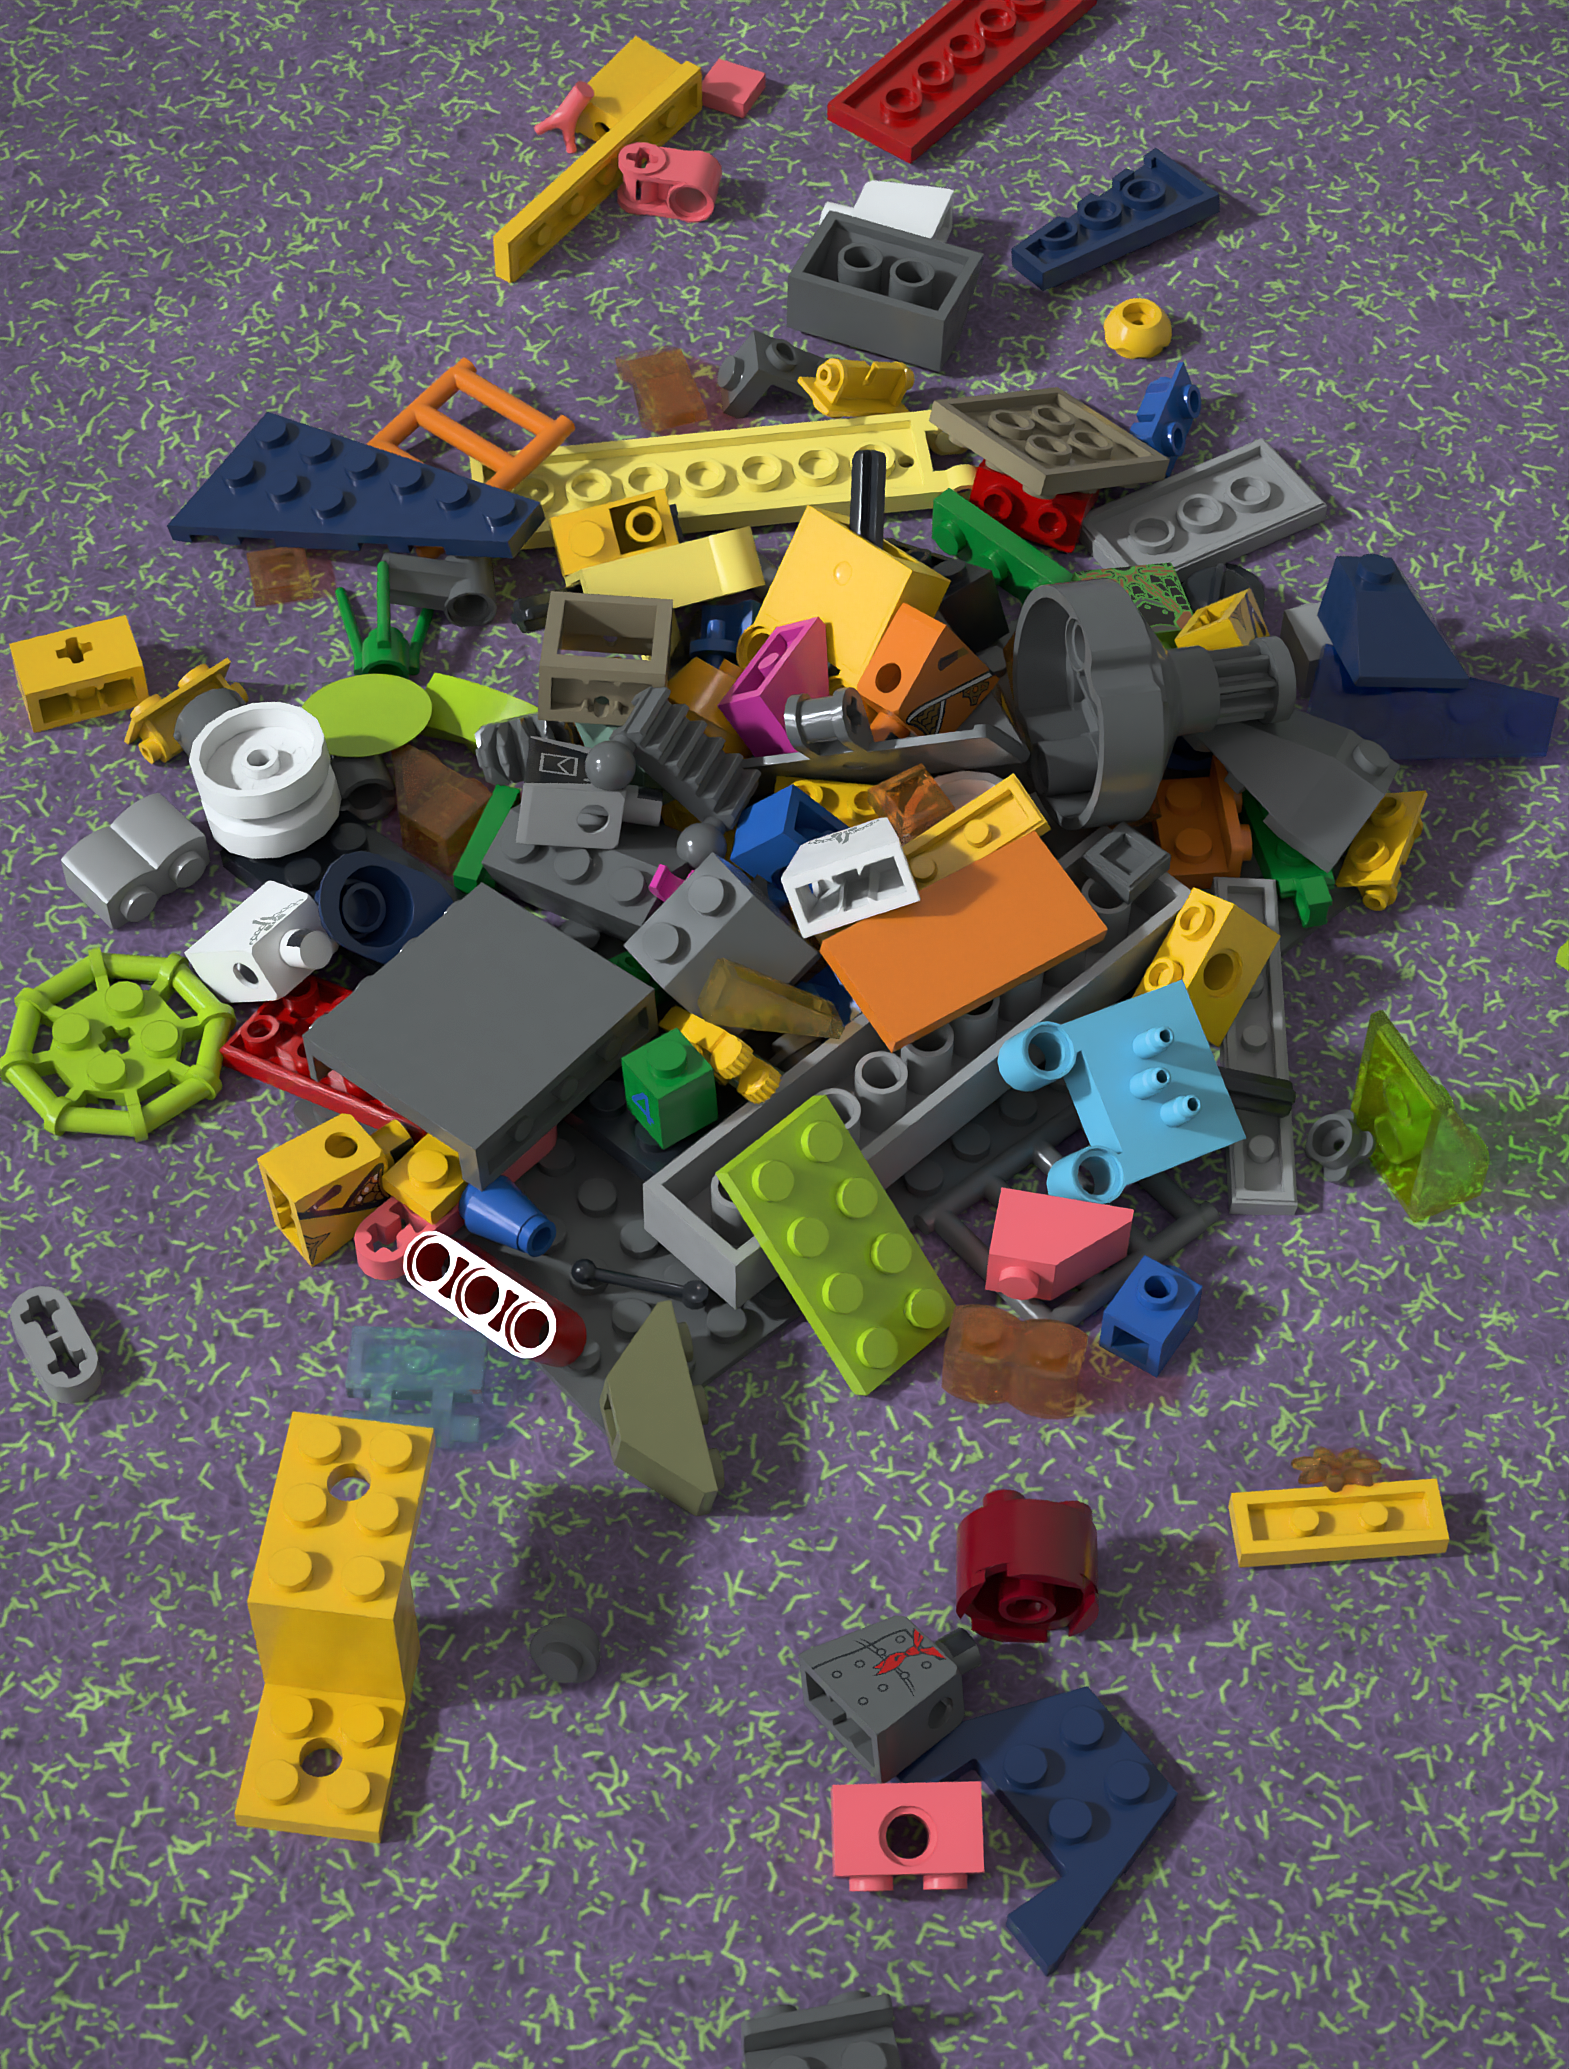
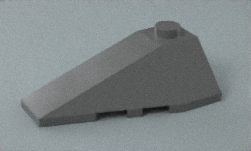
[1182,709,1400,873]

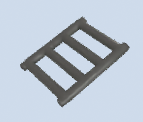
[913,1103,1220,1349]

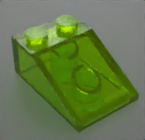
[1350,1009,1490,1224]

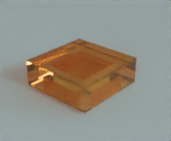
[246,547,314,607]
[867,763,955,846]

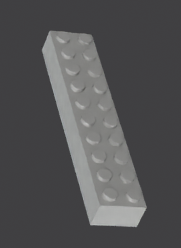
[643,826,1191,1310]

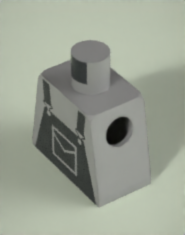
[516,736,664,849]

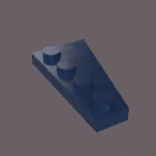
[1011,148,1220,291]

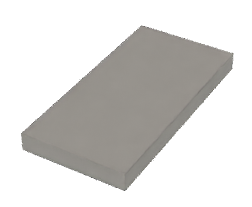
[1078,438,1327,583]

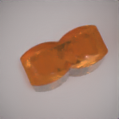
[941,1304,1088,1419]

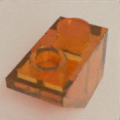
[391,743,493,877]

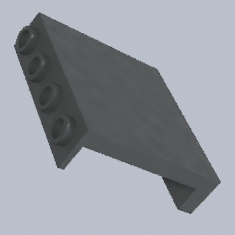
[302,883,659,1192]

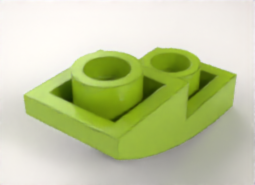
[420,672,538,756]

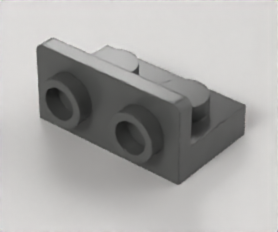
[741,1991,902,2069]

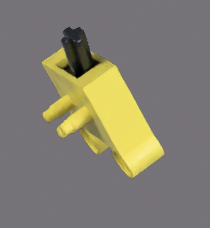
[510,526,765,660]

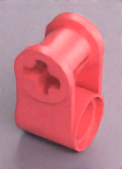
[617,142,722,223]

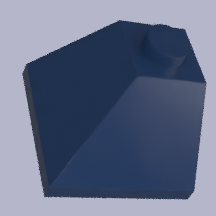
[1317,554,1470,689]

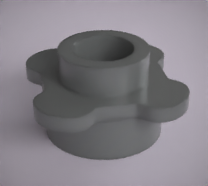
[1305,1109,1376,1184]

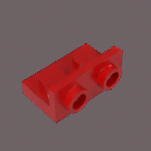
[969,459,1100,553]

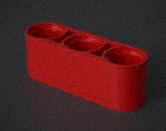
[403,1231,587,1367]

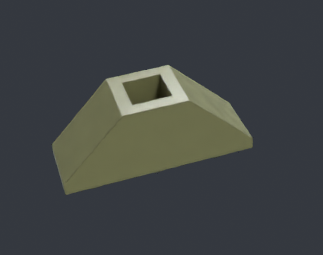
[599,1300,725,1516]

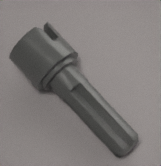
[312,682,396,824]

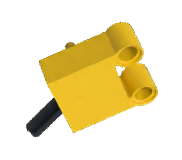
[736,450,951,725]

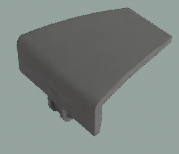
[739,610,1030,796]

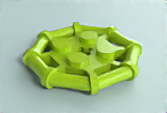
[0,947,237,1143]

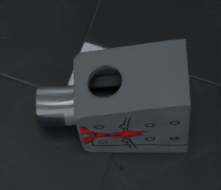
[798,1615,981,1784]

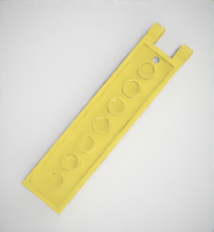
[469,410,977,550]

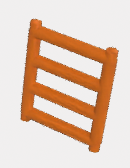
[367,357,575,559]

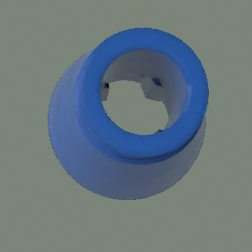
[458,1175,556,1257]

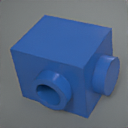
[1099,1255,1203,1378]

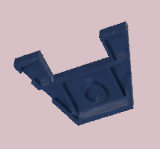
[890,1686,1178,1977]

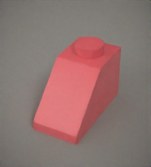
[985,1187,1134,1301]

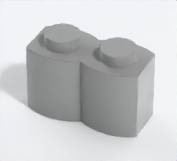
[61,793,210,930]

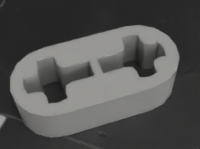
[10,1286,102,1404]

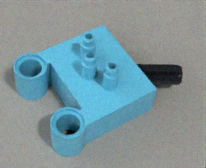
[997,979,1296,1204]

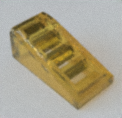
[697,958,845,1039]

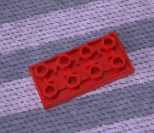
[219,974,428,1145]

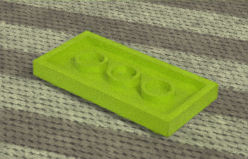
[715,1095,962,1395]

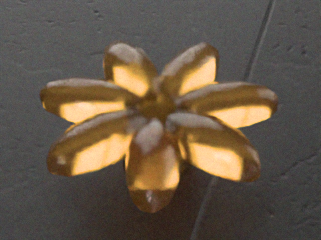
[1291,1446,1382,1492]

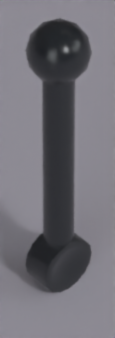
[571,1259,709,1310]

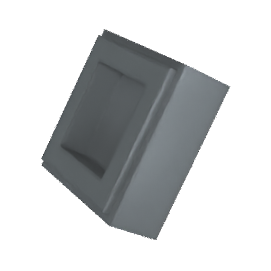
[1080,821,1171,905]

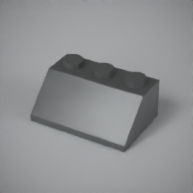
[786,210,984,372]
[481,804,691,942]

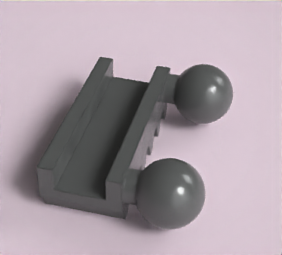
[585,686,762,871]

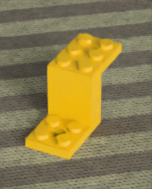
[234,1411,436,1844]

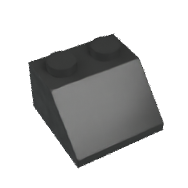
[623,852,822,1039]

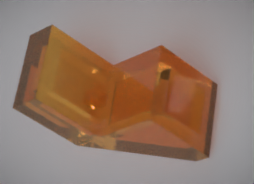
[615,345,708,432]

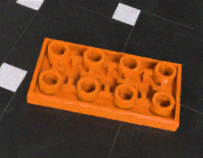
[819,831,1108,1053]

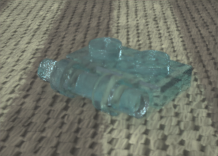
[342,1326,489,1449]

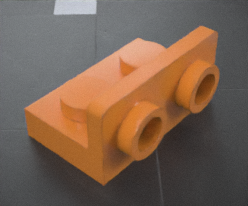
[1149,755,1252,890]

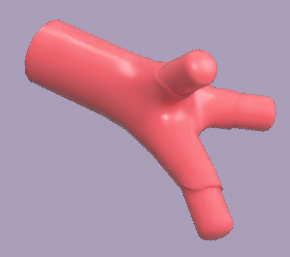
[534,81,594,154]

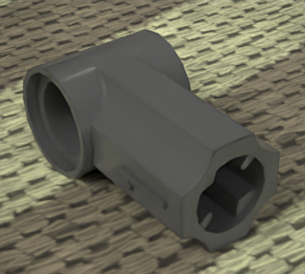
[381,552,497,627]

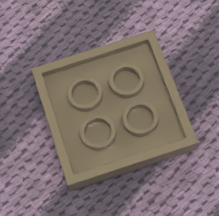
[929,387,1170,499]

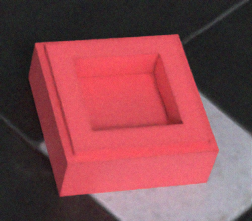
[702,58,766,119]

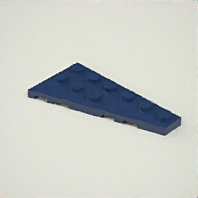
[167,412,546,558]

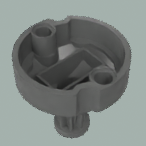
[1013,578,1296,831]

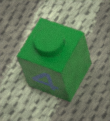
[621,1027,718,1150]

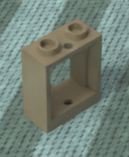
[538,591,673,726]

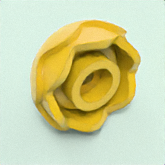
[1103,298,1172,359]

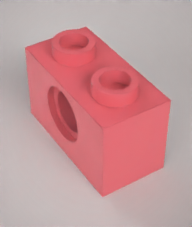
[831,1781,984,1892]

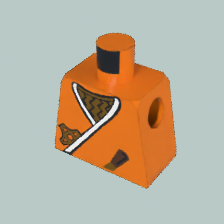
[857,602,999,742]

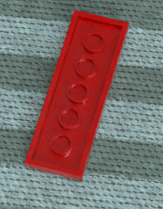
[827,0,1097,164]

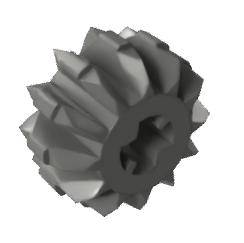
[475,712,581,786]

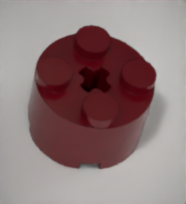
[956,1489,1099,1643]

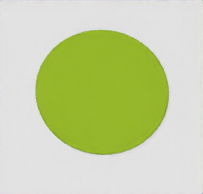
[302,674,432,757]

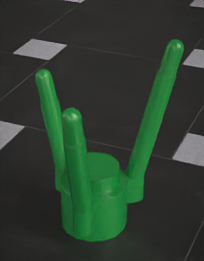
[335,561,434,679]

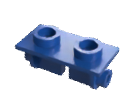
[1129,362,1201,479]

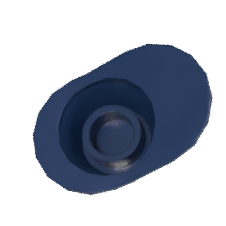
[313,851,453,964]

